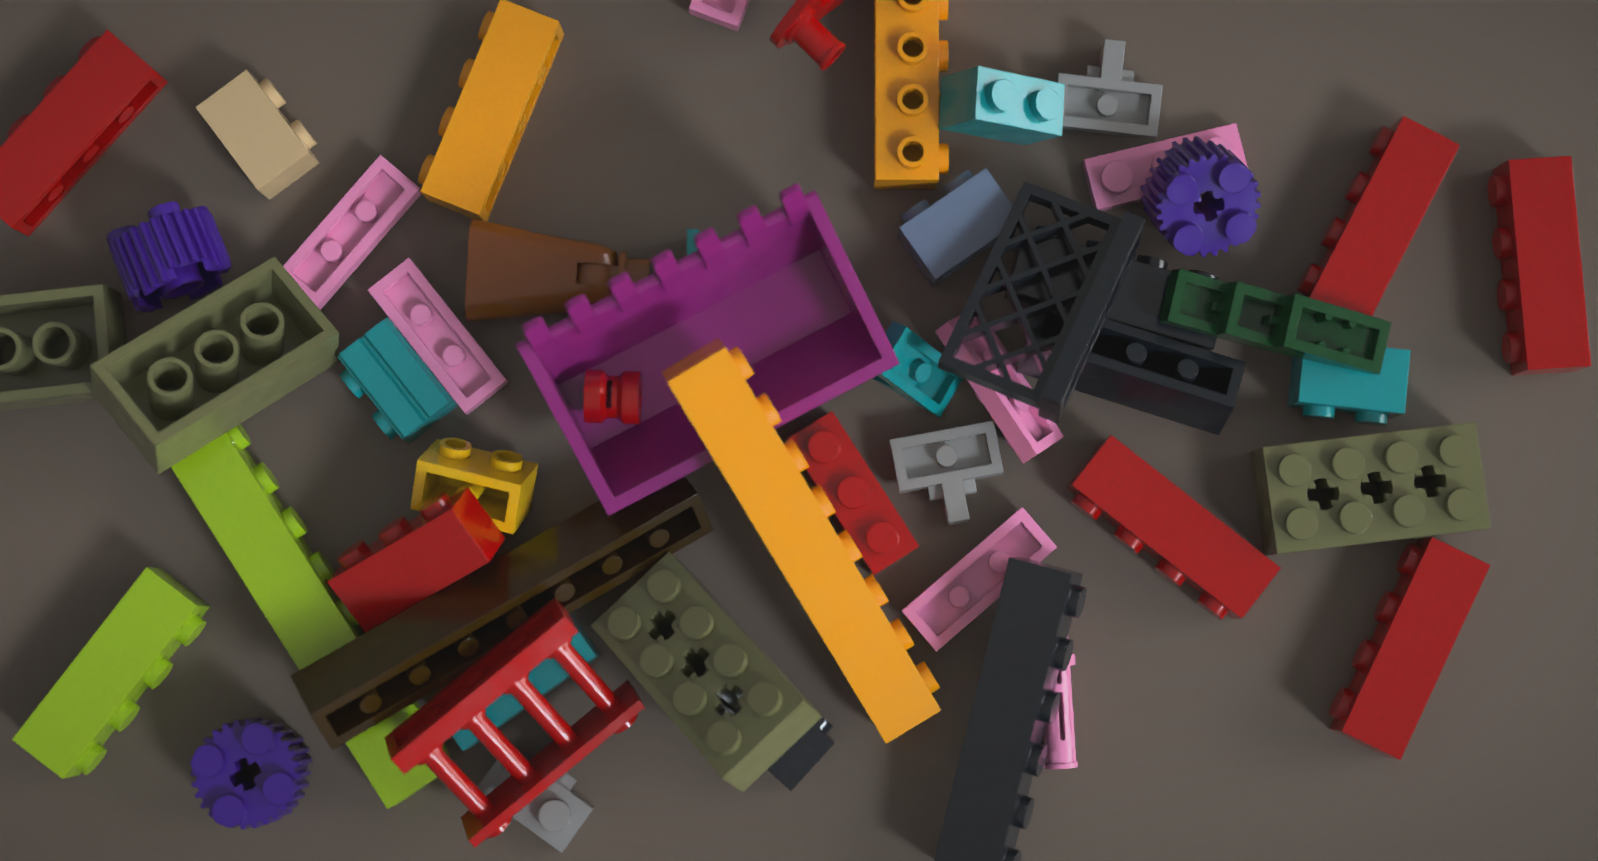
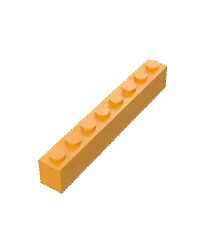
[662,337,941,744]

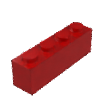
[0,29,168,237]
[1296,116,1460,316]
[1487,156,1591,376]
[1066,435,1281,621]
[1329,537,1490,760]

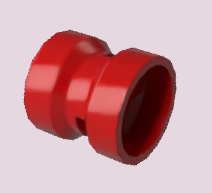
[583,369,642,424]

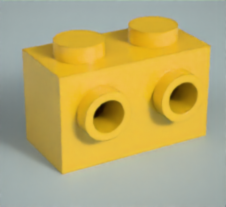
[410,437,538,534]

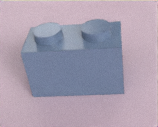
[897,168,1018,287]

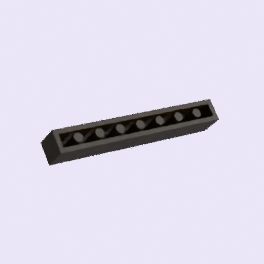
[290,476,713,750]

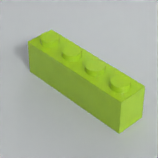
[12,567,211,779]

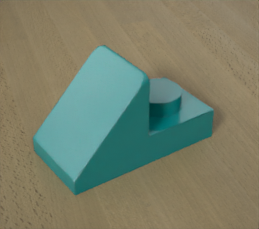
[872,321,963,418]

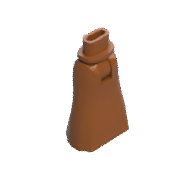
[465,219,650,321]

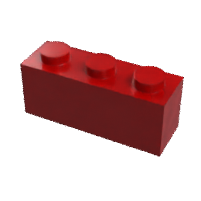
[787,411,919,576]
[327,487,506,633]

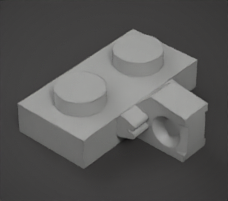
[1056,39,1163,140]
[889,420,1004,526]
[478,753,595,853]

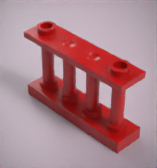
[384,598,645,847]

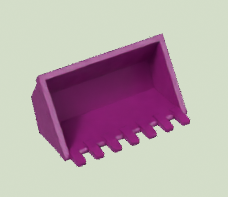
[516,183,900,516]

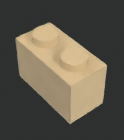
[196,69,320,200]

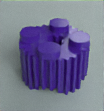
[1140,136,1261,257]
[106,201,232,313]
[191,717,313,829]

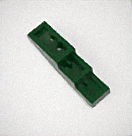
[1159,269,1392,375]

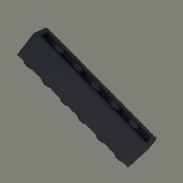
[934,557,1087,861]

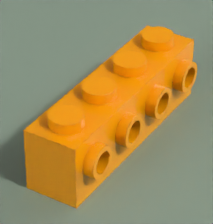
[874,0,949,190]

